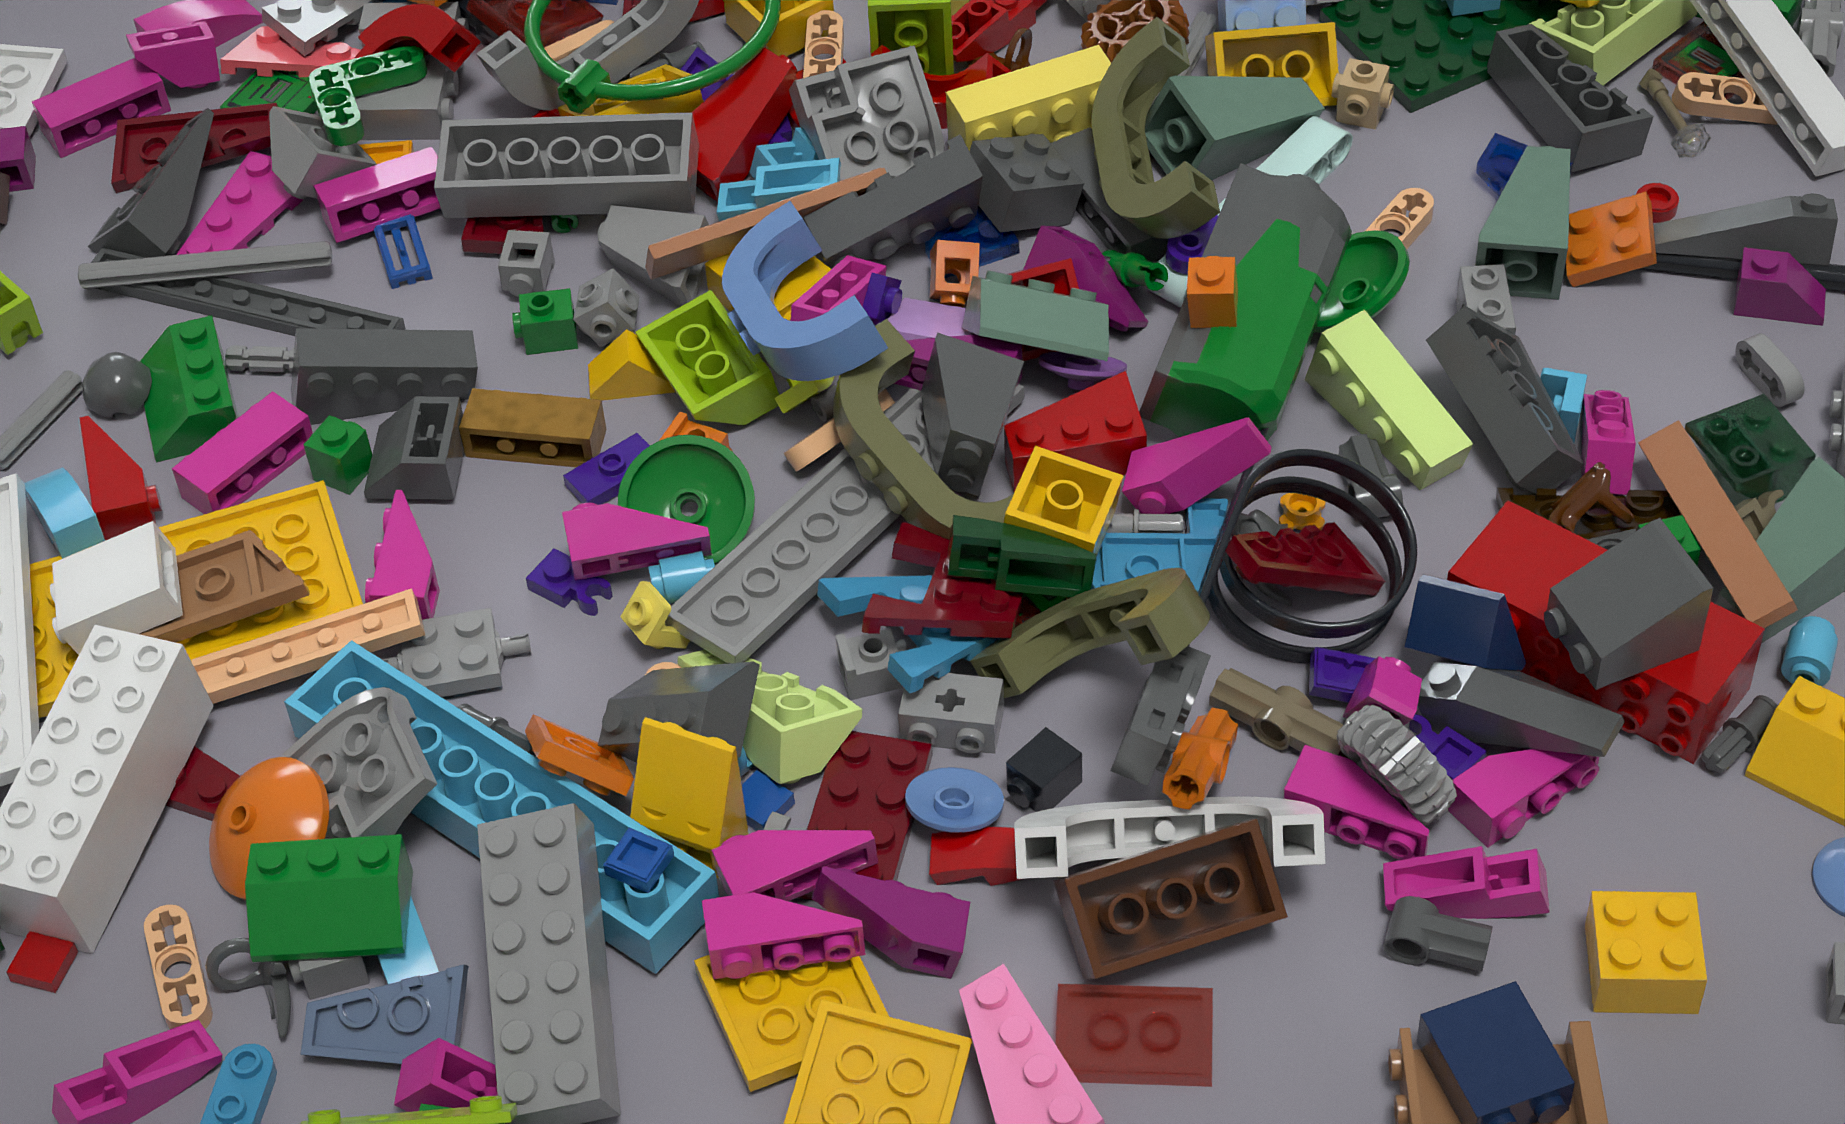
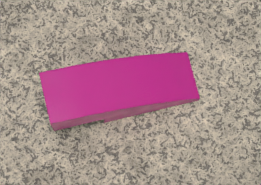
[133,0,263,47]
[1383,846,1550,919]
[52,1020,223,1124]

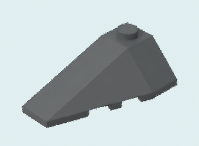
[1418,662,1624,757]

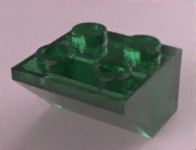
[1685,394,1816,503]

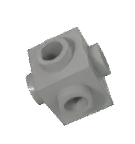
[573,268,640,347]

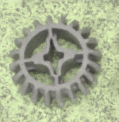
[1336,705,1457,827]

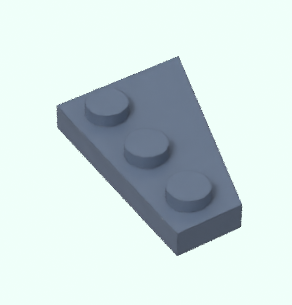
[300,964,469,1064]

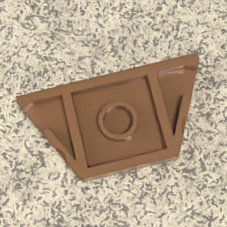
[139,530,310,643]

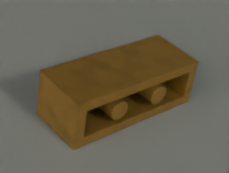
[459,388,607,467]

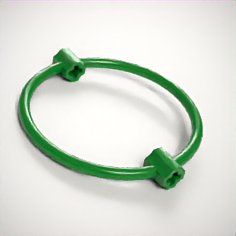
[524,0,781,114]

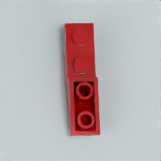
[951,0,1047,62]

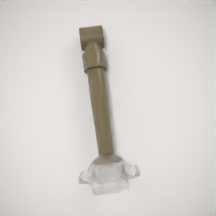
[1639,69,1711,158]

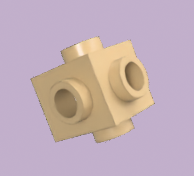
[1332,58,1394,130]

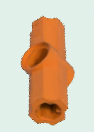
[1162,708,1238,810]

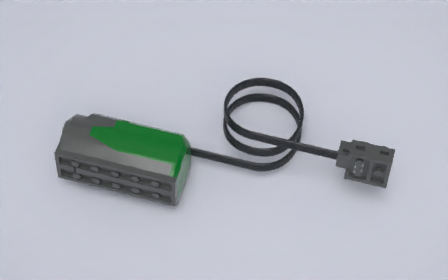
[1110,163,1418,786]

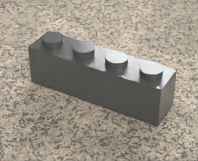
[1051,127,1169,262]

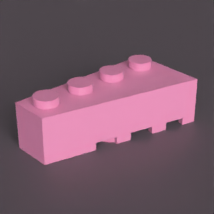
[959,964,1105,1124]

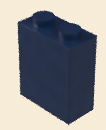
[1417,981,1575,1124]

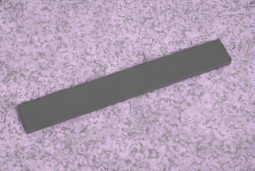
[91,247,406,336]

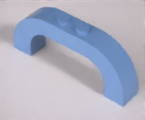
[722,201,888,381]

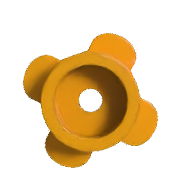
[1279,493,1325,530]

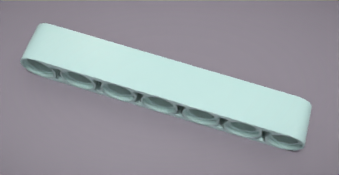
[1148,116,1353,308]

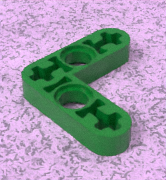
[309,46,428,146]

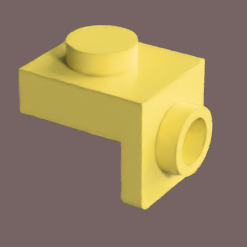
[620,581,690,649]

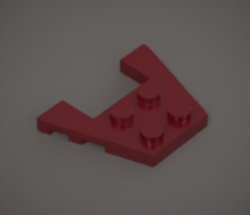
[862,522,1026,638]

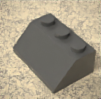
[598,661,760,763]

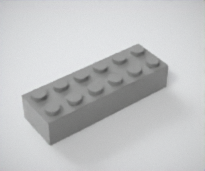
[434,112,699,218]
[477,803,621,1124]

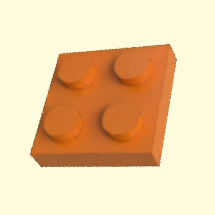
[1566,192,1657,287]
[525,714,634,796]

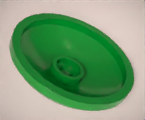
[1315,230,1410,333]
[618,435,755,565]

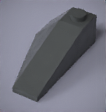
[87,108,214,258]
[1653,193,1838,265]

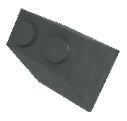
[921,332,1024,496]
[1544,518,1714,690]

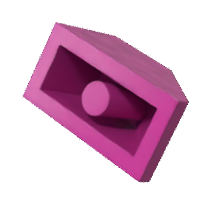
[126,21,220,88]
[1342,656,1422,725]
[394,1038,498,1112]

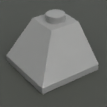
[269,106,377,199]

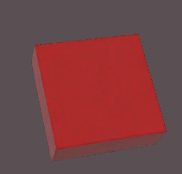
[6,931,78,993]

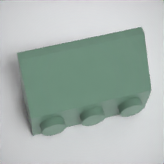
[962,270,1109,361]

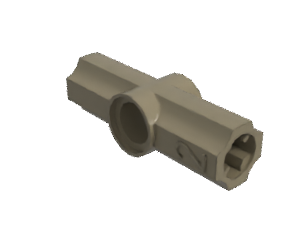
[1209,668,1347,758]

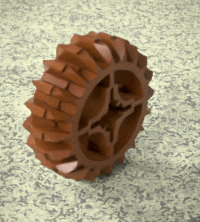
[1081,0,1190,63]

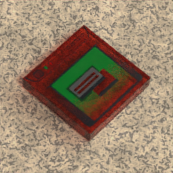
[1652,21,1745,100]

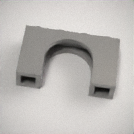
[344,2,469,140]

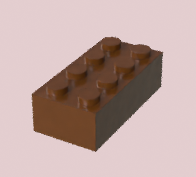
[1053,819,1288,979]

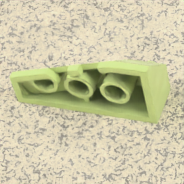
[678,649,862,784]

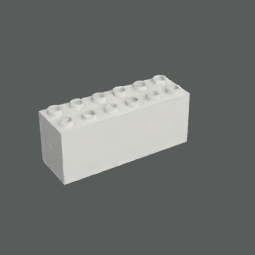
[0,625,214,954]

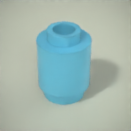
[648,551,715,604]
[1781,616,1838,686]

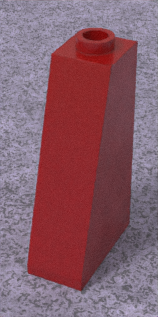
[692,47,798,202]

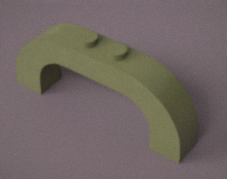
[1091,17,1220,239]
[833,319,1014,540]
[970,568,1210,698]

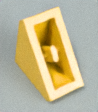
[588,329,676,400]

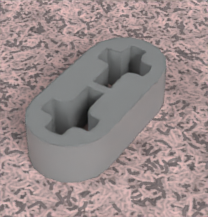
[1735,333,1805,407]

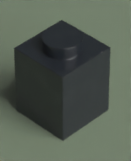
[1006,727,1082,812]

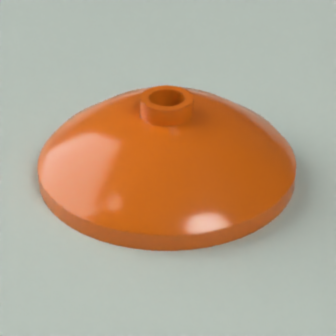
[209,757,329,900]

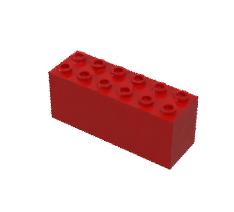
[1447,500,1765,765]

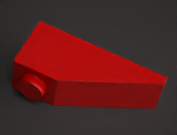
[79,416,162,542]

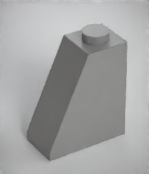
[598,205,709,307]

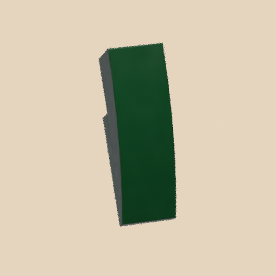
[947,515,1096,597]

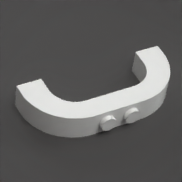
[1014,797,1325,879]

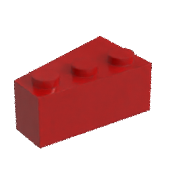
[1004,371,1147,492]

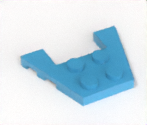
[1091,498,1228,594]
[817,575,999,693]

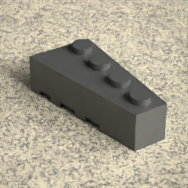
[803,135,983,269]
[291,328,478,425]

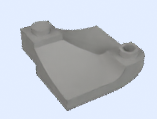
[789,45,944,181]
[280,687,437,839]

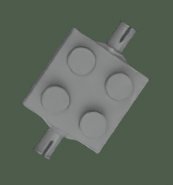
[382,608,531,697]

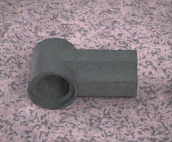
[1338,434,1403,522]
[1383,896,1493,971]

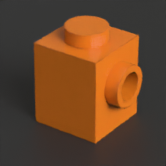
[1187,256,1238,328]

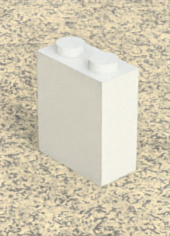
[50,521,183,655]

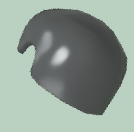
[82,352,152,419]

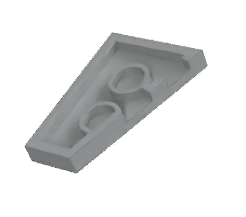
[262,0,384,56]

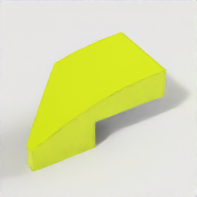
[774,376,834,414]

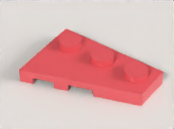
[220,26,361,77]

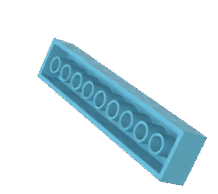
[284,640,719,974]

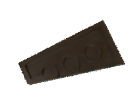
[1496,488,1695,539]

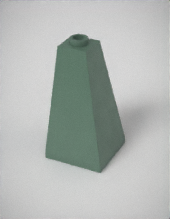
[1145,76,1325,180]
[1475,146,1571,300]
[1717,457,1845,643]

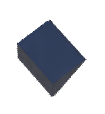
[1405,574,1526,670]

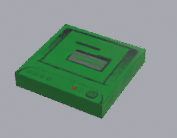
[220,70,333,114]

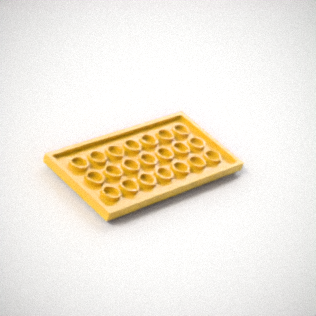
[30,480,363,718]

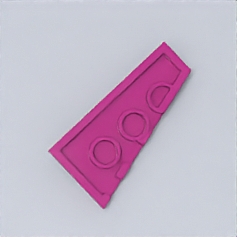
[176,151,303,255]

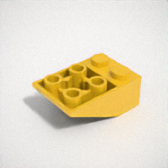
[630,717,749,879]

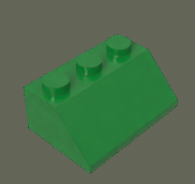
[140,315,238,463]
[245,834,413,962]

